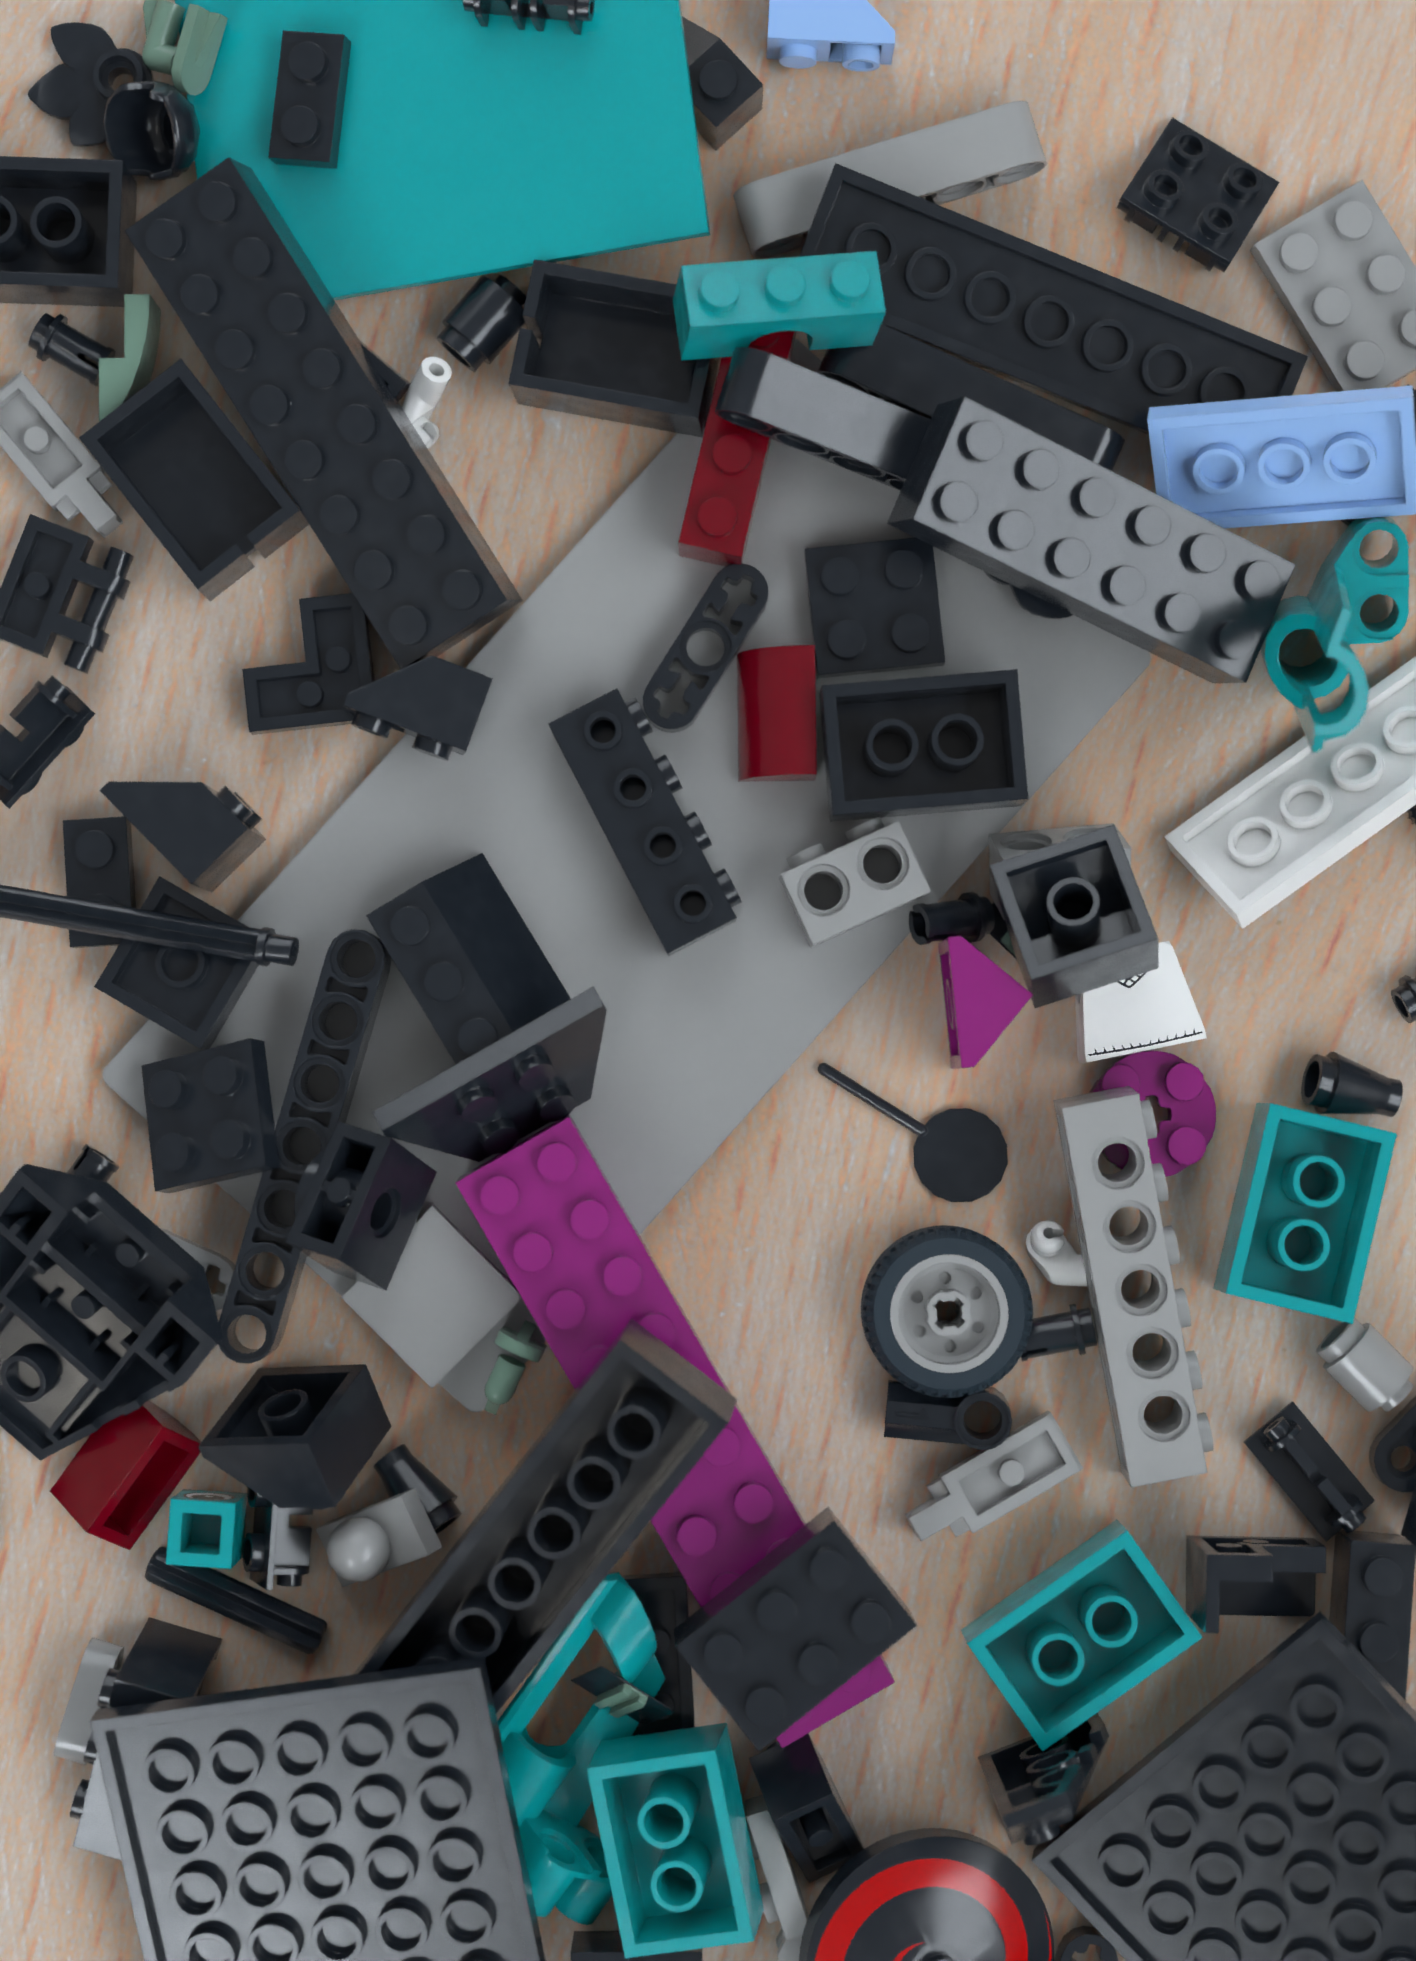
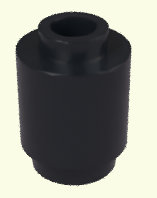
[437,275,526,372]

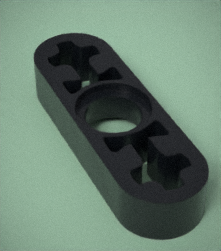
[643,563,768,733]

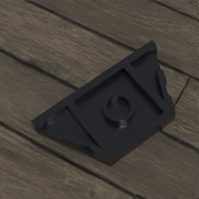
[373,986,607,1162]

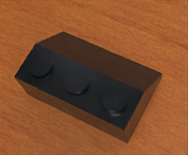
[366,853,571,1064]

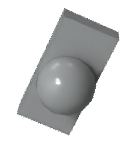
[316,1488,442,1587]

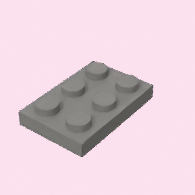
[1250,180,1416,392]

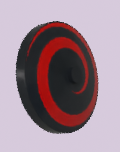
[799,1828,1054,1961]

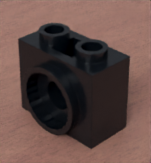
[285,1121,437,1291]

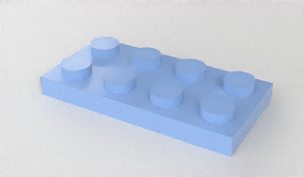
[1147,385,1416,528]

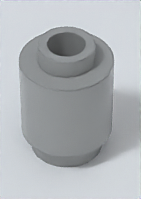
[1316,1317,1414,1412]

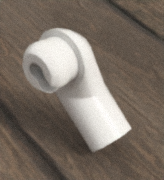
[402,357,452,449]
[1026,1220,1087,1287]

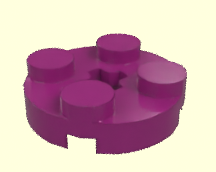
[1089,1051,1216,1177]

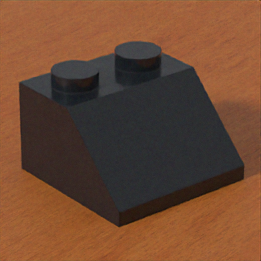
[100,781,266,892]
[990,825,1159,1008]
[198,1364,392,1510]

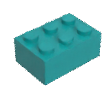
[1213,1103,1397,1324]
[961,1519,1203,1752]
[586,1723,764,1958]

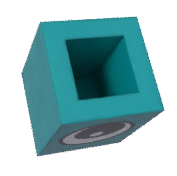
[166,1489,247,1569]

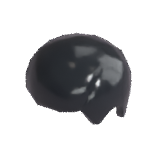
[103,81,200,181]

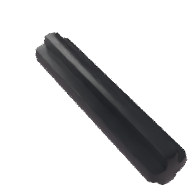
[144,1547,327,1654]

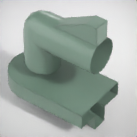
[142,0,228,95]
[484,1320,547,1415]

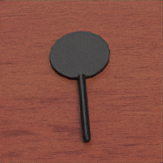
[817,1063,1008,1202]

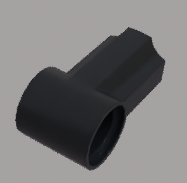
[884,1380,1012,1450]

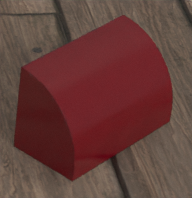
[737,645,817,782]
[50,1400,201,1550]

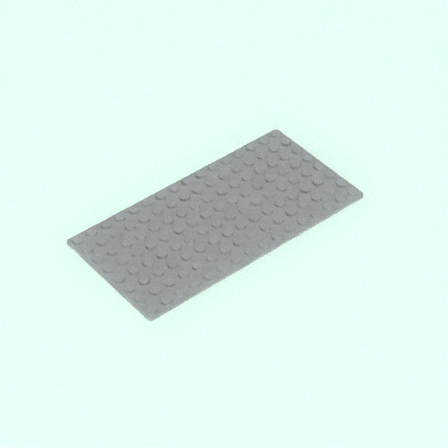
[103,338,1151,1412]

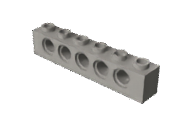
[1053,1086,1214,1488]

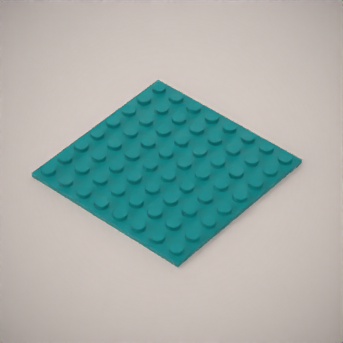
[175,0,710,301]

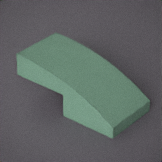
[99,294,161,422]

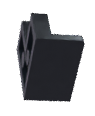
[1185,1535,1326,1634]

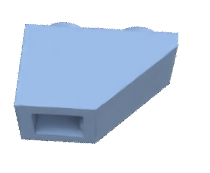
[766,0,895,72]

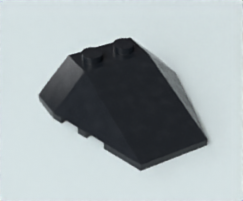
[0,1164,223,1461]

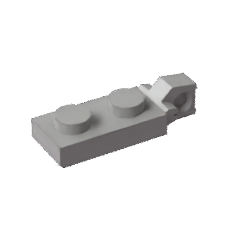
[0,372,123,538]
[905,1411,1083,1541]

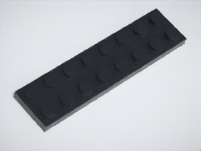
[799,163,1308,435]

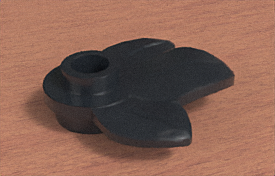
[28,22,154,147]

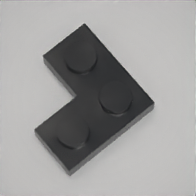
[242,593,374,735]

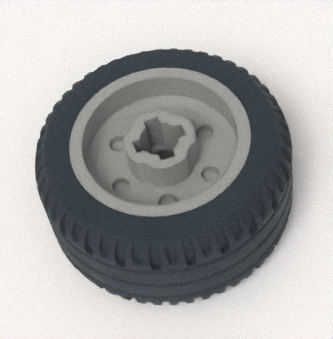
[861,1225,1033,1398]

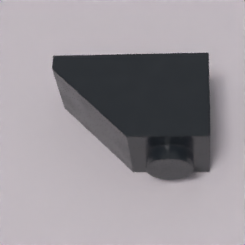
[682,16,763,150]
[749,1733,864,1883]

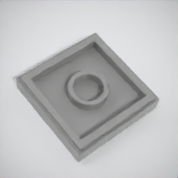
[341,1205,522,1388]

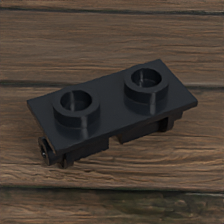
[0,675,95,809]
[1244,1401,1375,1542]
[242,1487,313,1590]

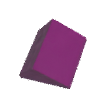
[938,936,1033,1069]

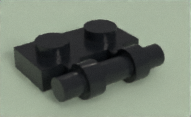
[0,514,134,674]

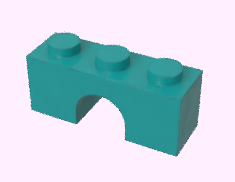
[673,251,886,361]

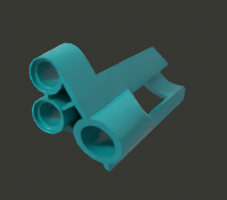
[1260,516,1409,752]
[497,1572,665,1925]

